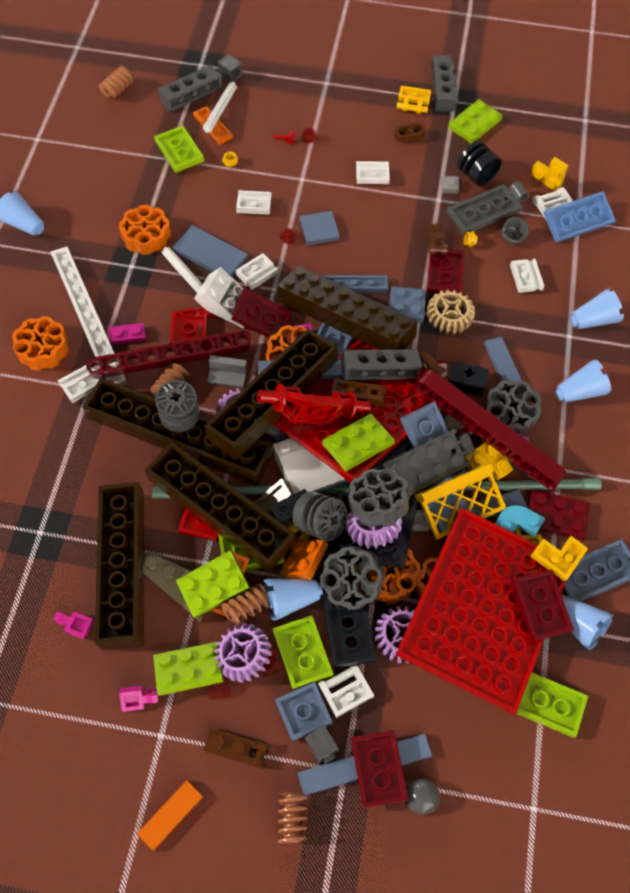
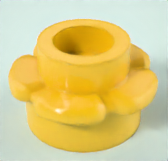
[222,152,238,167]
[464,231,478,248]

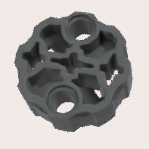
[485,379,542,436]
[348,468,410,527]
[320,546,385,610]

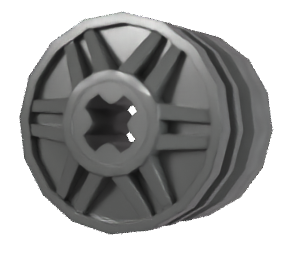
[155,380,200,432]
[292,491,347,541]

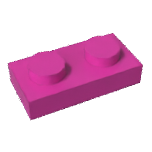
[108,323,146,346]

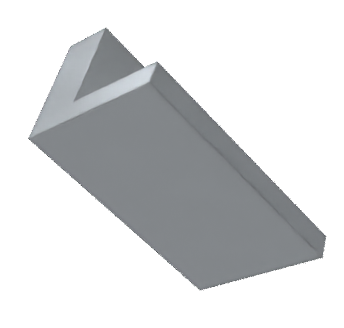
[207,355,247,389]

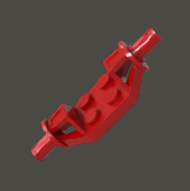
[257,384,371,425]

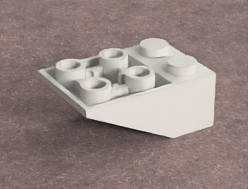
[194,267,245,328]

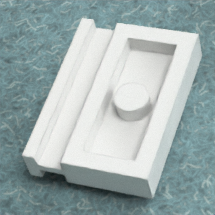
[356,161,390,184]
[236,190,272,215]
[236,253,279,290]
[510,259,544,293]
[58,365,99,403]

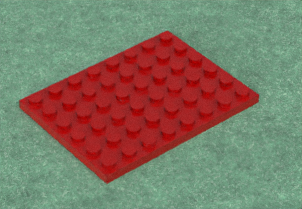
[273,340,440,483]
[395,508,566,715]

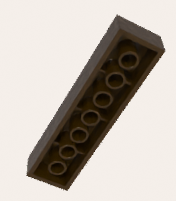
[277,266,418,350]
[204,329,338,460]
[145,442,295,573]
[95,482,144,650]

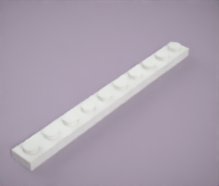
[51,247,127,386]

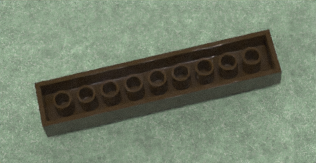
[82,377,274,486]

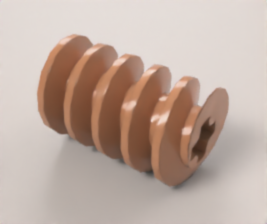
[99,65,133,99]
[150,363,190,397]
[222,584,269,626]
[277,792,308,844]

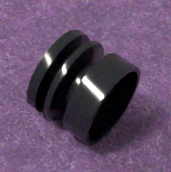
[457,141,502,187]

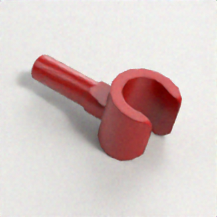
[274,131,297,144]

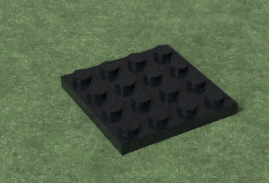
[323,492,418,569]

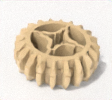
[427,289,475,334]

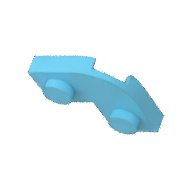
[495,506,545,537]

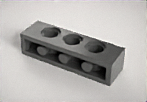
[431,55,458,111]
[158,65,222,112]
[341,349,422,380]

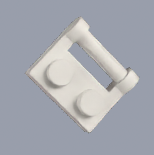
[532,187,573,218]
[317,665,374,718]

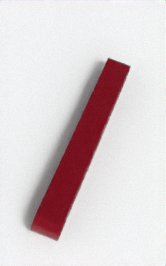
[86,330,251,379]
[415,369,566,490]

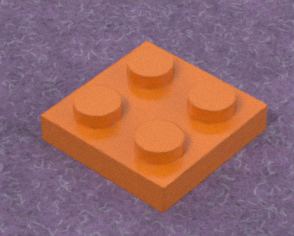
[280,539,329,580]

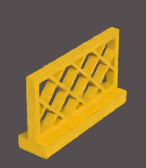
[415,464,506,539]

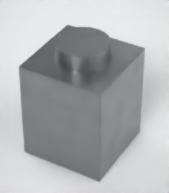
[218,54,242,83]
[305,725,338,764]

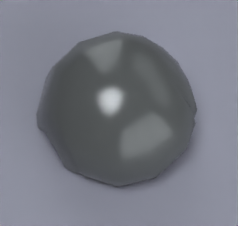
[501,217,529,245]
[406,779,441,815]

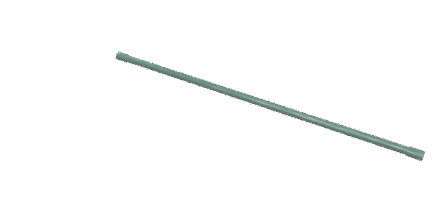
[152,478,602,499]

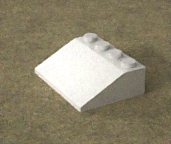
[273,438,347,494]

